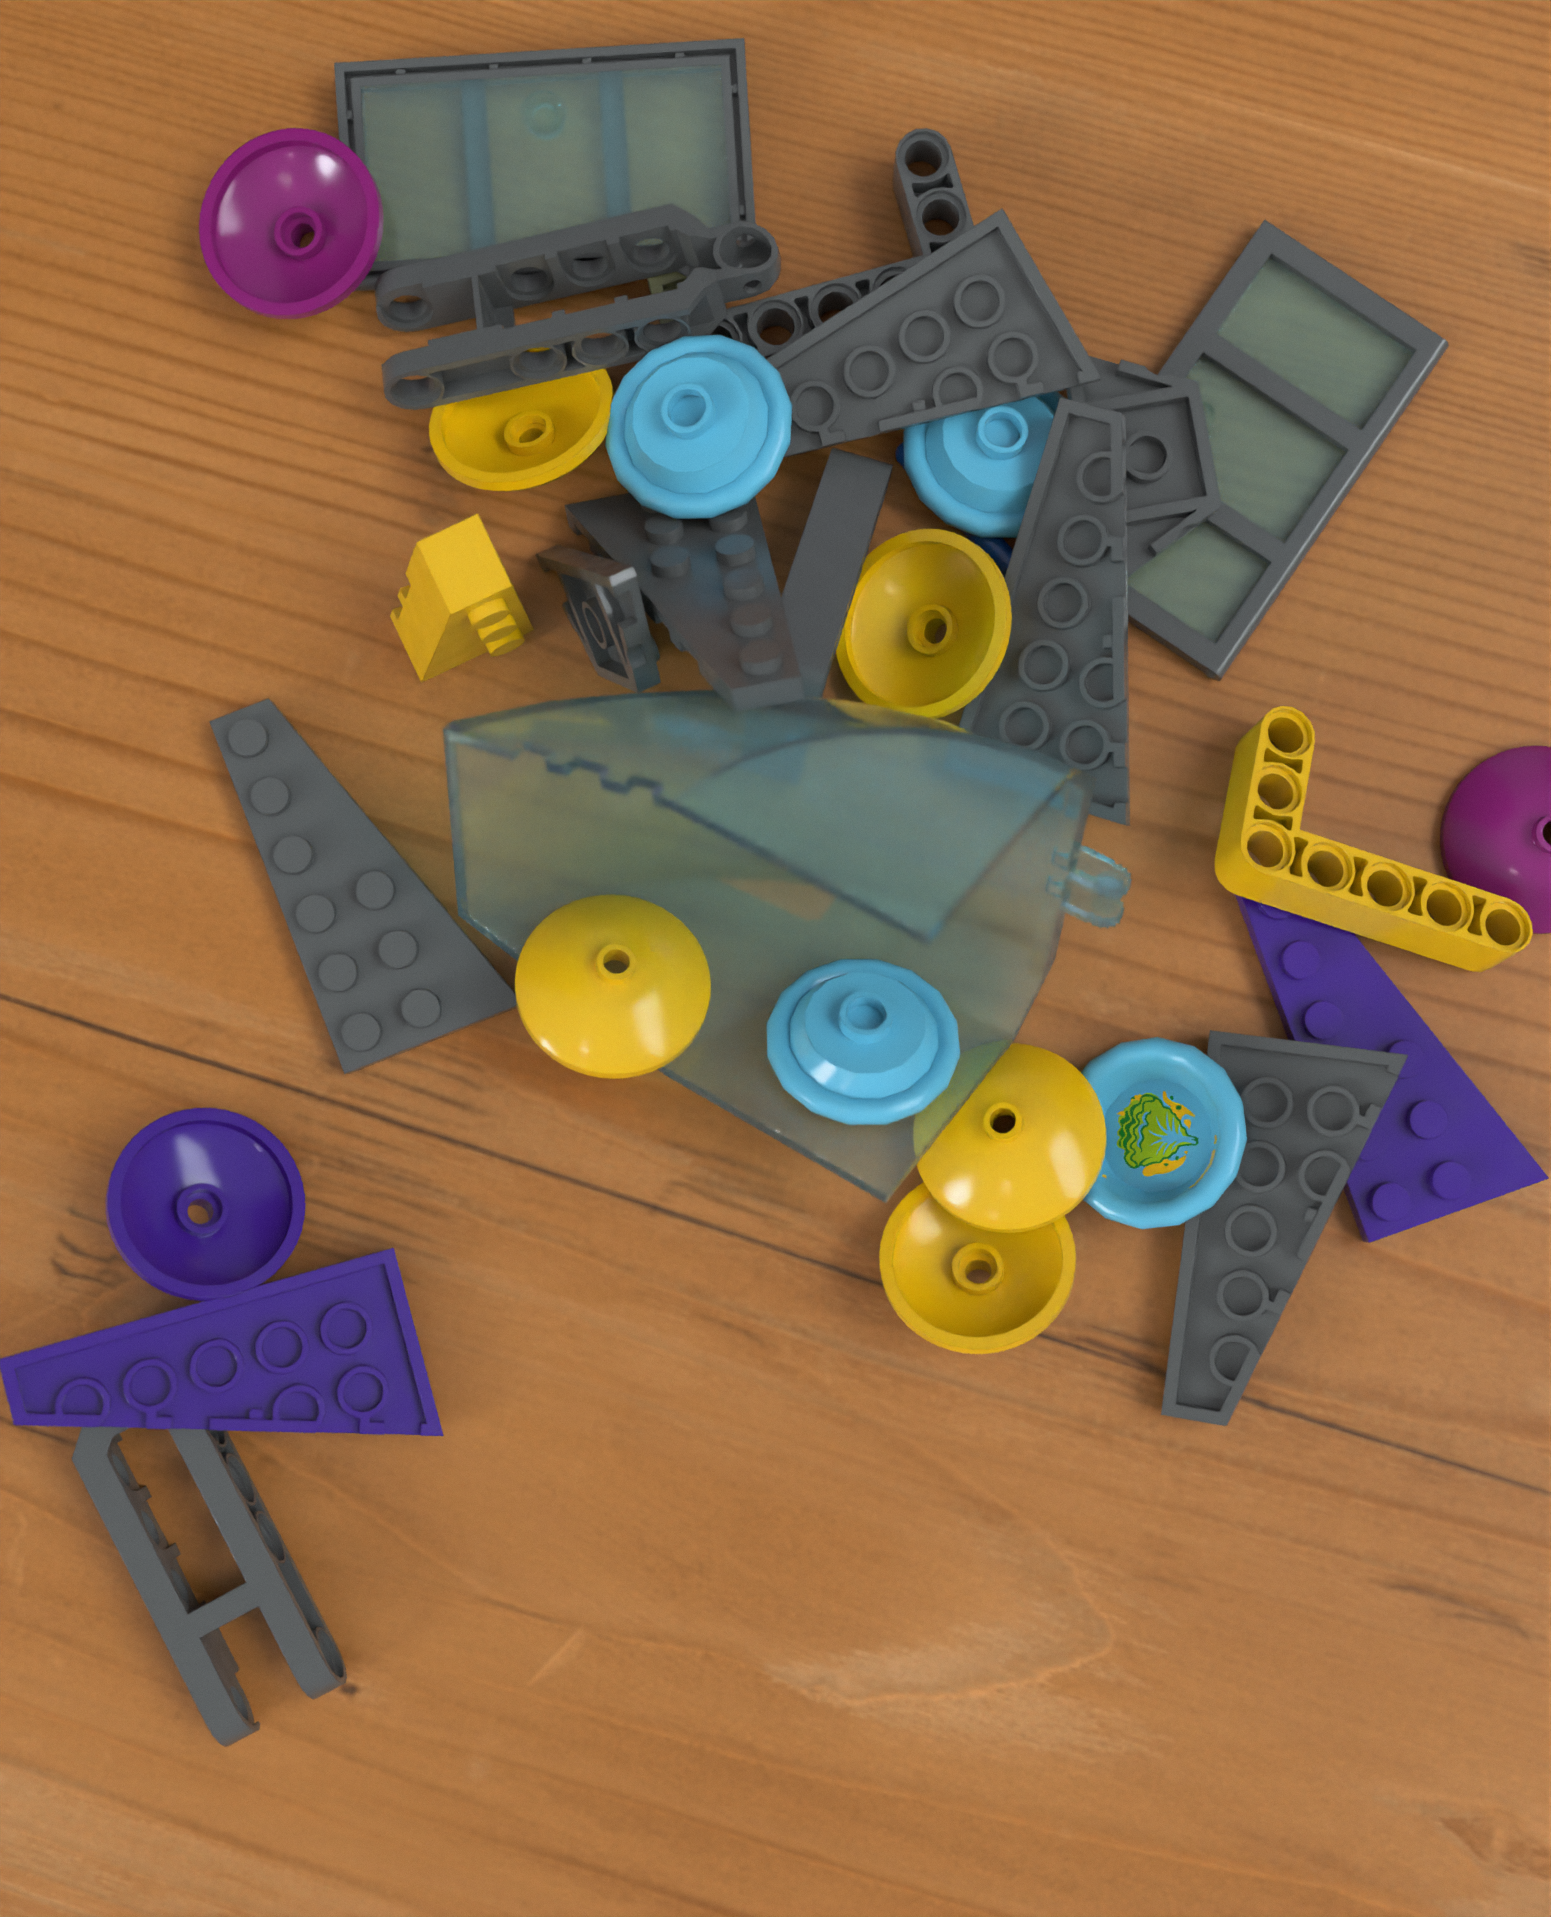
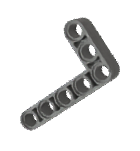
[711,128,974,359]
[737,448,893,786]

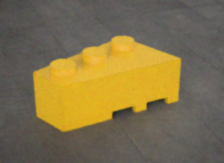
[390,514,534,683]

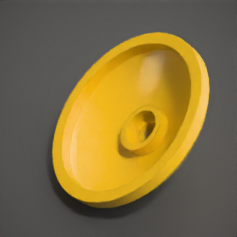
[429,347,615,491]
[836,529,1012,721]
[515,894,711,1079]
[912,1043,1107,1233]
[879,1182,1076,1354]

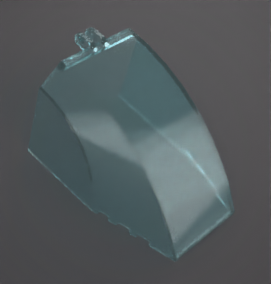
[443,690,1132,1203]

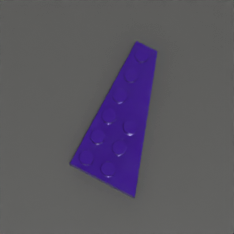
[1235,895,1549,1243]
[0,1248,444,1436]

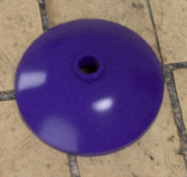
[105,1108,305,1301]

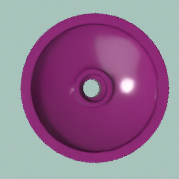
[199,128,384,319]
[1440,746,1551,934]

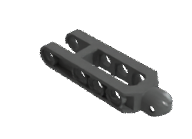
[374,203,781,410]
[72,1427,347,1747]

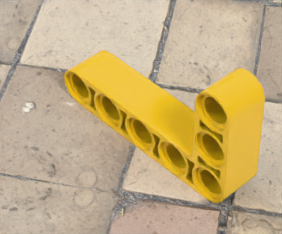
[1214,706,1533,972]

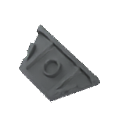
[1066,356,1222,578]
[535,544,661,693]

